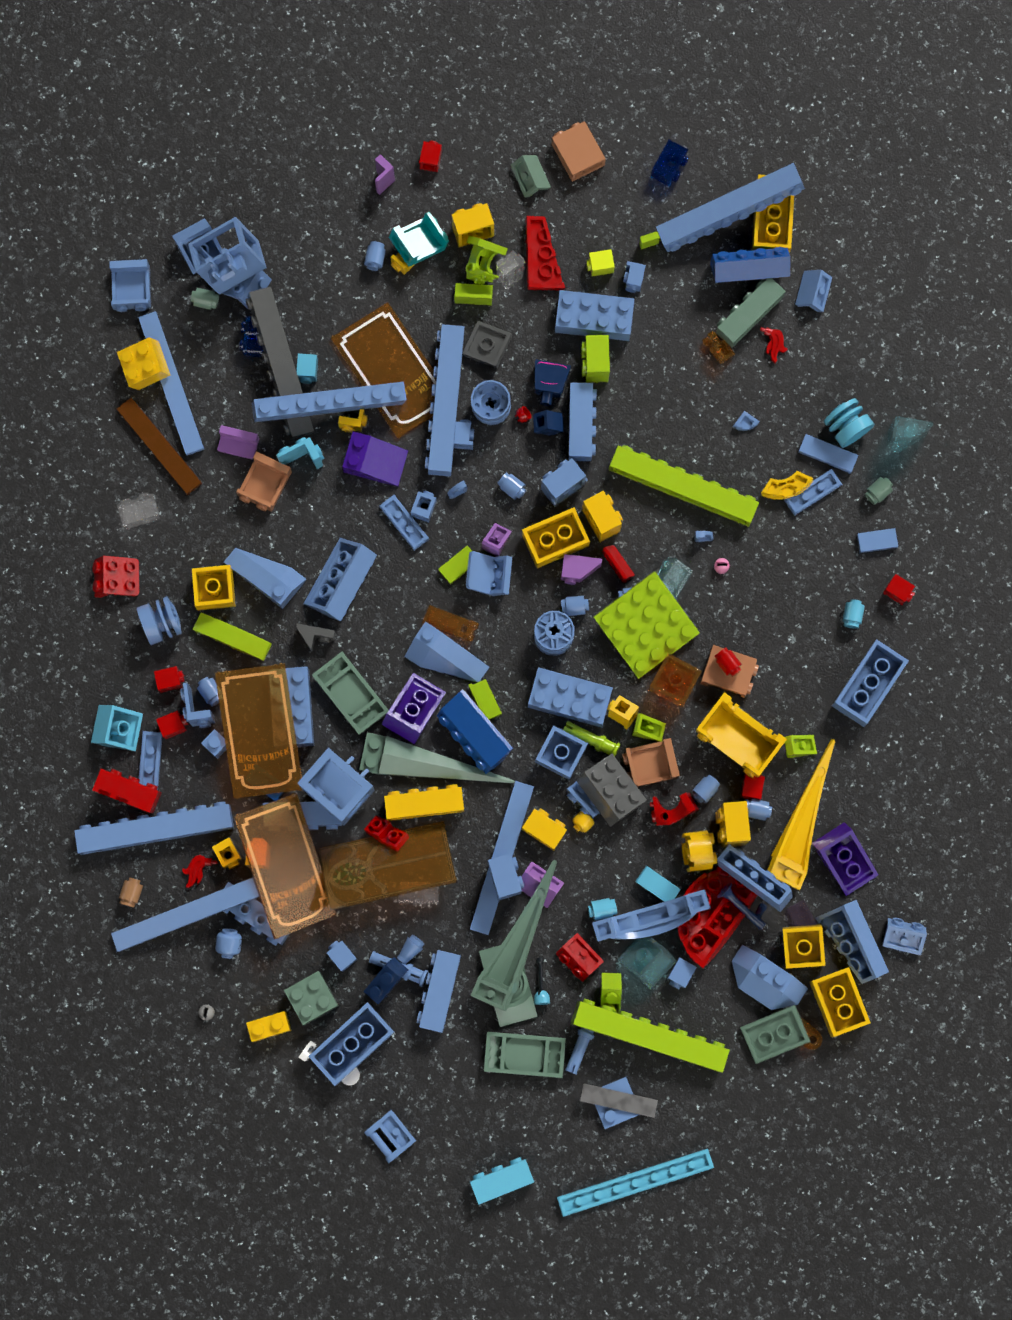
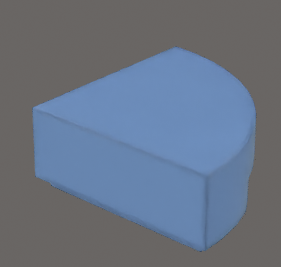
[733,411,760,431]
[447,480,467,499]
[694,531,714,542]

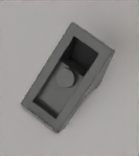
[296,623,336,652]

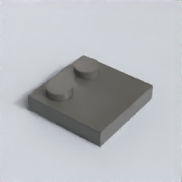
[462,321,512,369]

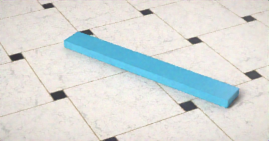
[557,1149,714,1217]

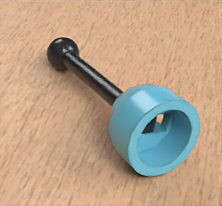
[534,957,550,1005]

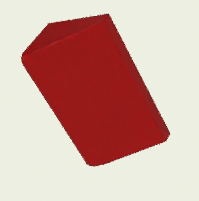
[602,545,635,583]

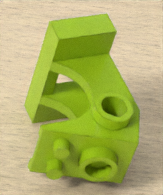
[466,235,508,284]

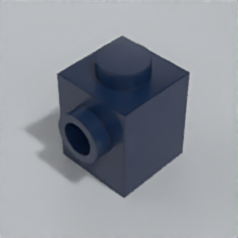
[533,410,563,436]

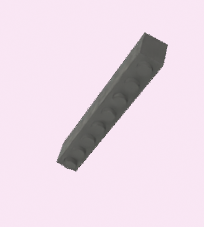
[246,287,314,440]

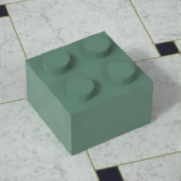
[284,971,339,1026]

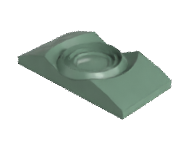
[312,652,389,735]
[479,945,538,1027]
[484,1032,566,1078]

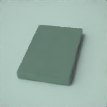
[740,1005,811,1064]

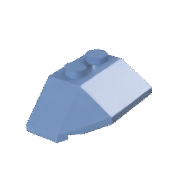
[732,945,808,1010]

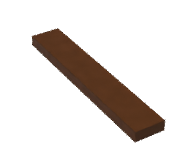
[117,397,202,495]

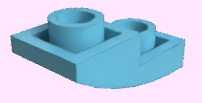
[635,866,681,902]

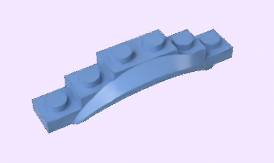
[592,890,711,942]

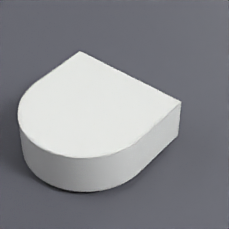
[342,1067,360,1085]

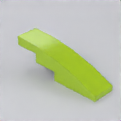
[193,613,272,661]

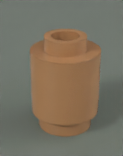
[119,877,143,908]

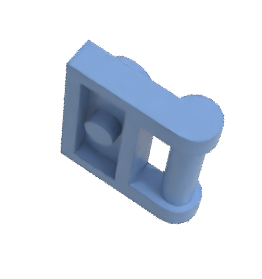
[364,1110,416,1164]

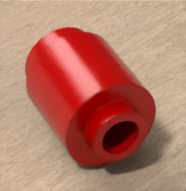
[714,647,742,677]

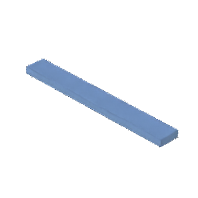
[138,311,204,456]
[470,781,534,935]
[111,878,261,952]

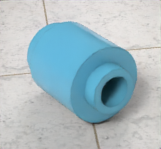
[843,599,865,629]
[588,898,617,921]

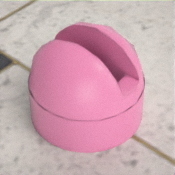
[714,558,730,574]

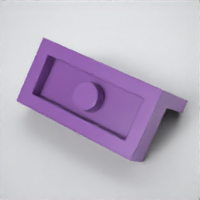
[375,154,395,195]
[217,425,259,460]
[521,862,564,908]

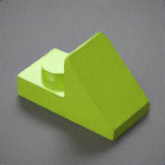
[785,735,817,758]

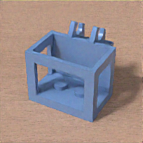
[188,217,267,294]
[297,748,375,825]

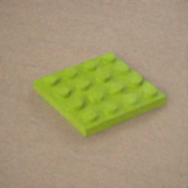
[593,571,700,679]

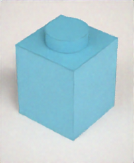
[296,354,318,384]

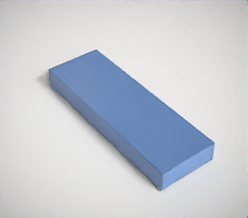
[798,434,858,474]
[784,469,842,516]
[379,495,429,551]
[139,731,162,790]

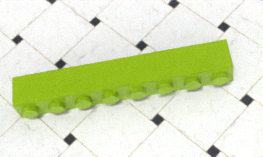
[609,445,759,527]
[571,999,730,1073]

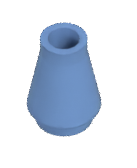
[397,935,424,965]

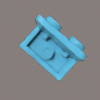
[276,437,324,469]

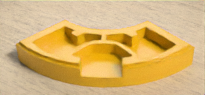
[761,471,813,499]

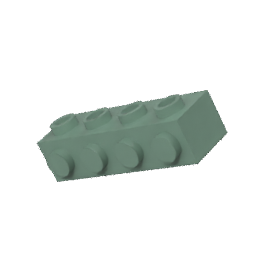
[716,278,786,348]

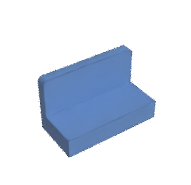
[795,270,832,312]

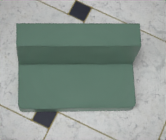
[511,155,551,197]

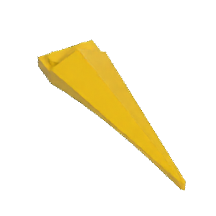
[767,739,835,890]

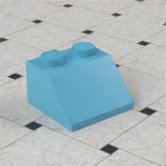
[91,705,143,751]

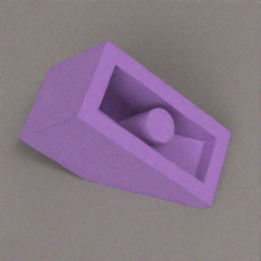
[561,554,602,585]

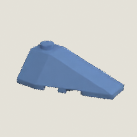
[223,548,306,609]
[405,621,489,683]

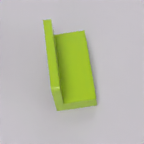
[454,283,493,305]
[468,679,502,720]

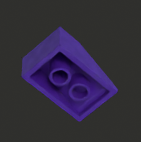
[342,432,408,487]
[382,673,446,744]
[812,822,878,896]

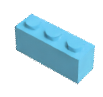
[470,1157,534,1204]

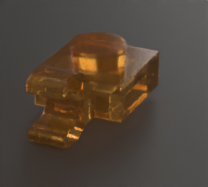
[702,331,735,364]

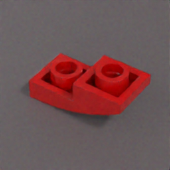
[364,815,409,852]

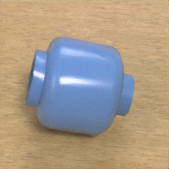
[215,929,242,959]

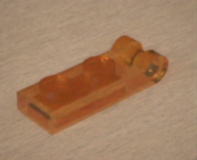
[422,605,479,642]

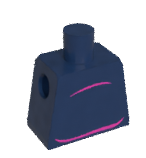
[535,359,571,406]

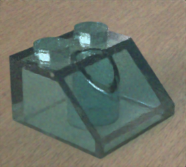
[886,416,933,452]
[617,937,677,990]

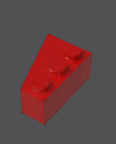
[92,769,162,814]

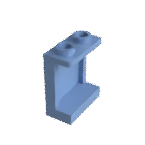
[110,259,151,312]

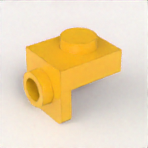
[338,409,368,432]

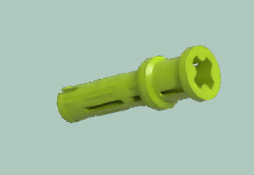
[563,721,621,756]

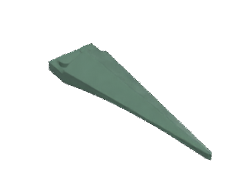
[359,732,515,783]
[471,860,557,1011]

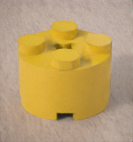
[681,830,717,872]

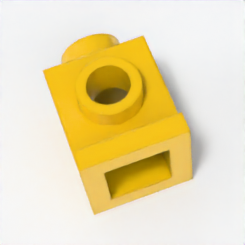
[607,695,639,729]
[212,838,241,870]

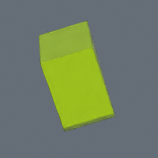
[632,713,666,742]

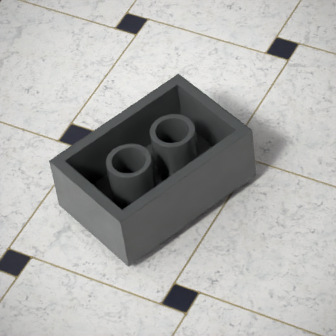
[576,754,647,827]

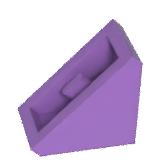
[482,523,512,557]

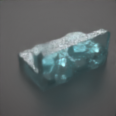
[657,558,693,599]

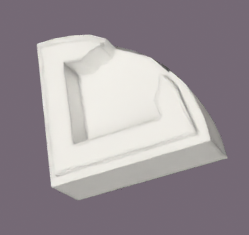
[299,1041,317,1061]

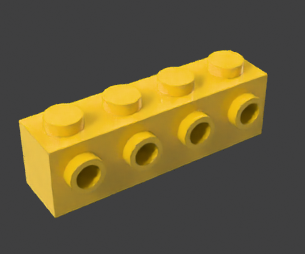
[384,784,464,821]

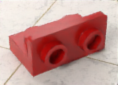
[556,933,604,982]

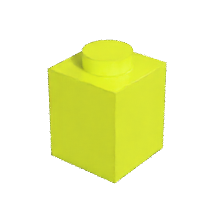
[586,249,615,276]

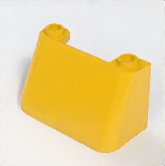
[696,692,787,778]

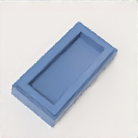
[857,528,898,553]

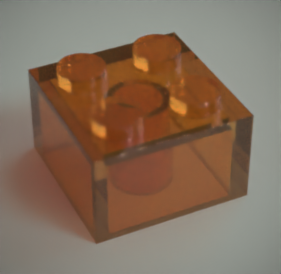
[649,653,702,708]

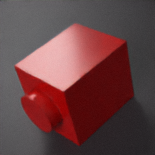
[419,141,442,172]
[883,574,915,605]
[154,666,185,693]
[156,710,188,740]
[740,774,765,800]

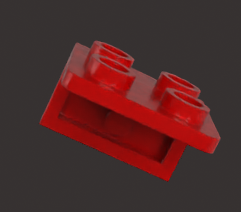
[92,556,139,598]

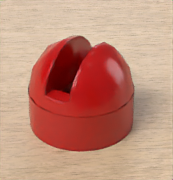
[515,406,531,423]

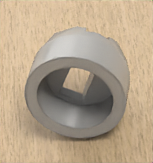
[198,1005,215,1021]

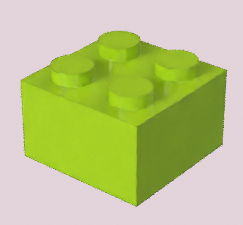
[581,335,610,383]

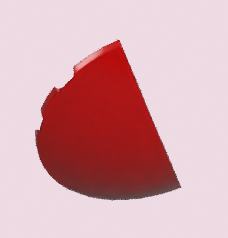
[678,867,757,969]

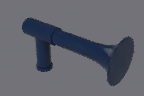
[717,883,767,930]

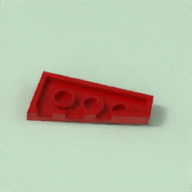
[525,216,565,291]

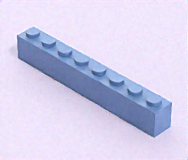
[656,163,805,252]
[425,324,464,476]
[252,382,407,422]
[74,802,234,855]

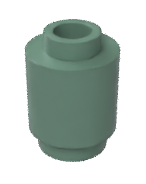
[191,288,219,310]
[864,477,893,505]

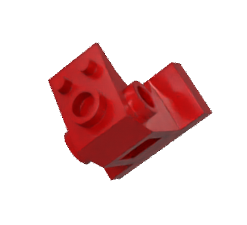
[650,792,699,826]

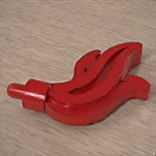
[760,327,787,363]
[182,855,218,888]

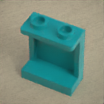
[389,212,449,267]

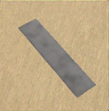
[580,1084,658,1118]

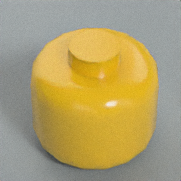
[573,811,594,833]

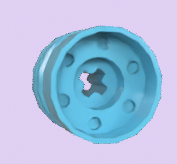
[824,398,875,448]

